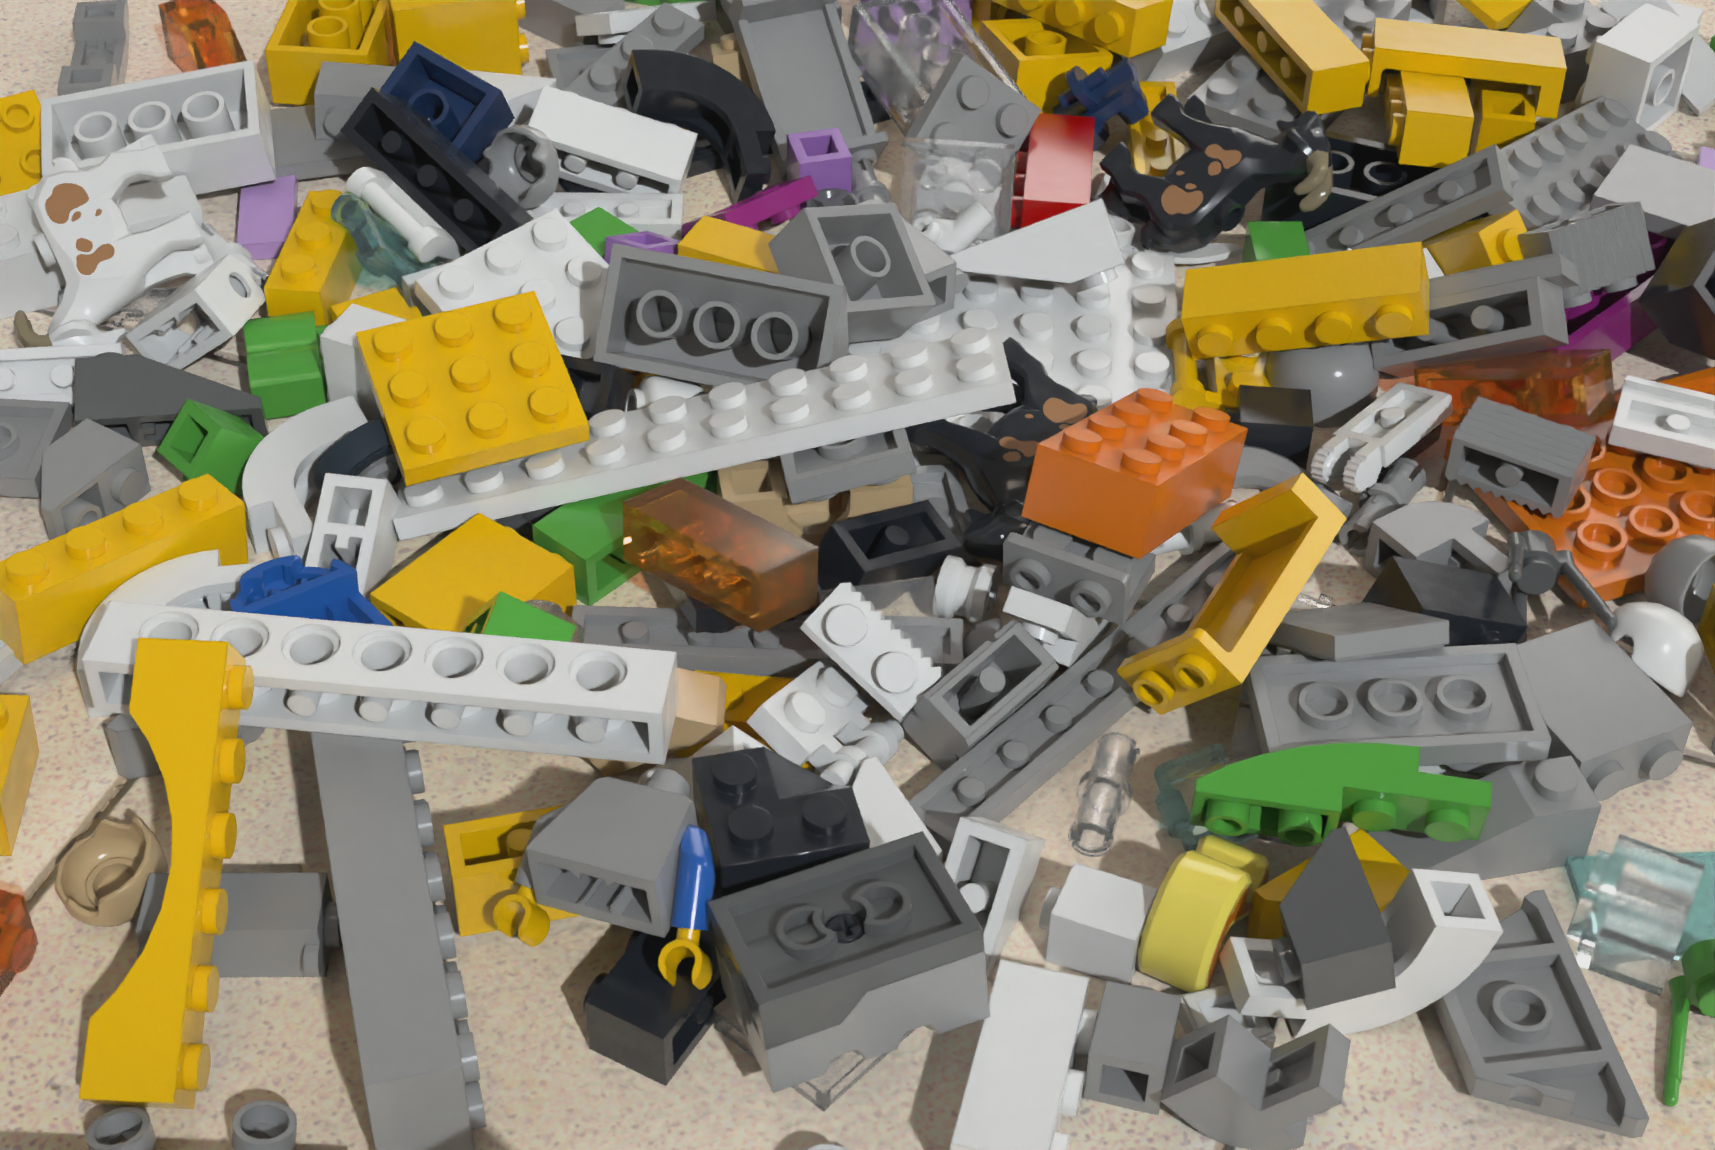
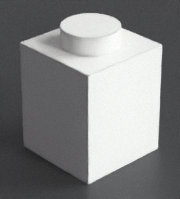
[1039,862,1158,985]

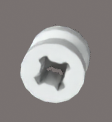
[933,555,1000,625]

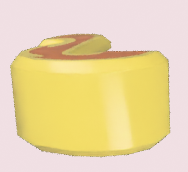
[1137,834,1271,993]

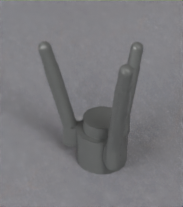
[1504,530,1618,645]

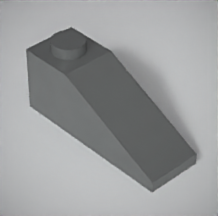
[75,352,269,447]

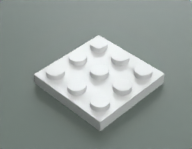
[415,208,609,361]

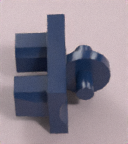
[1052,57,1149,151]

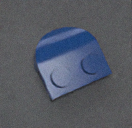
[230,555,393,626]

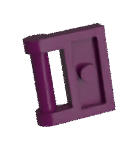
[682,175,818,239]

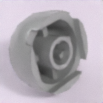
[1264,341,1380,428]

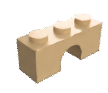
[717,459,913,556]

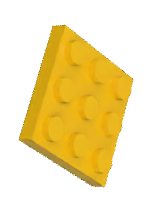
[355,290,590,486]

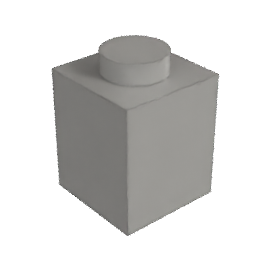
[1083,980,1181,1115]

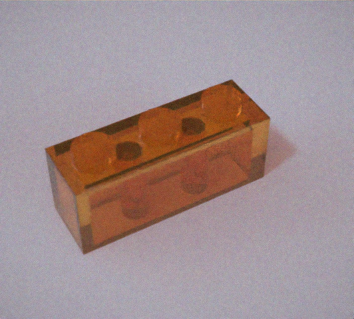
[623,477,818,633]

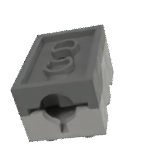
[708,831,990,1093]

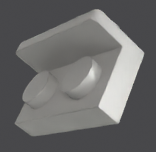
[1003,520,1156,626]

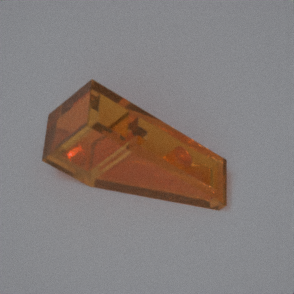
[1414,349,1616,426]

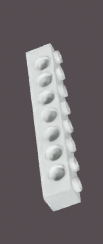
[82,600,679,765]

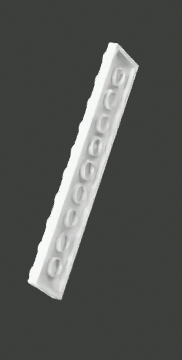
[392,327,1016,541]

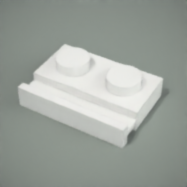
[1608,375,1715,469]

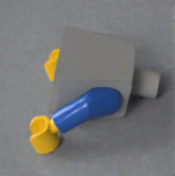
[492,768,715,990]

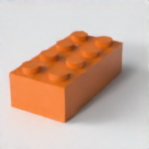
[1021,388,1248,559]

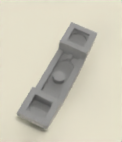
[57,0,129,96]

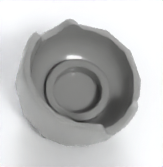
[483,124,560,209]
[1644,534,1715,629]

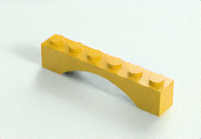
[79,638,254,1110]

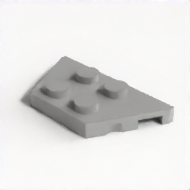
[1433,890,1650,1138]

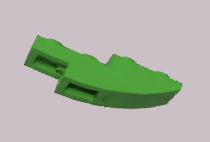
[1189,743,1492,847]

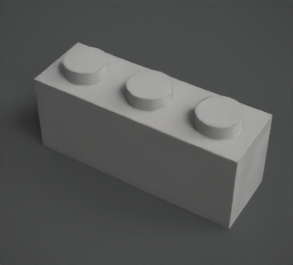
[1371,276,1569,378]

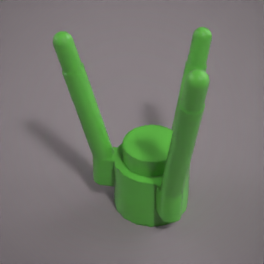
[1662,939,1715,1107]

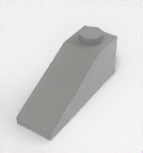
[1368,756,1602,880]

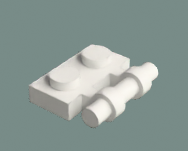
[747,656,905,787]

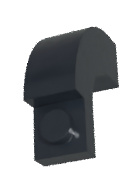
[622,49,776,204]

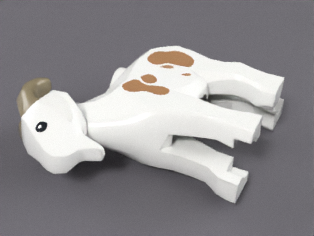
[13,134,214,348]

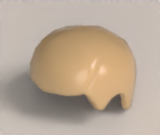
[55,816,169,927]

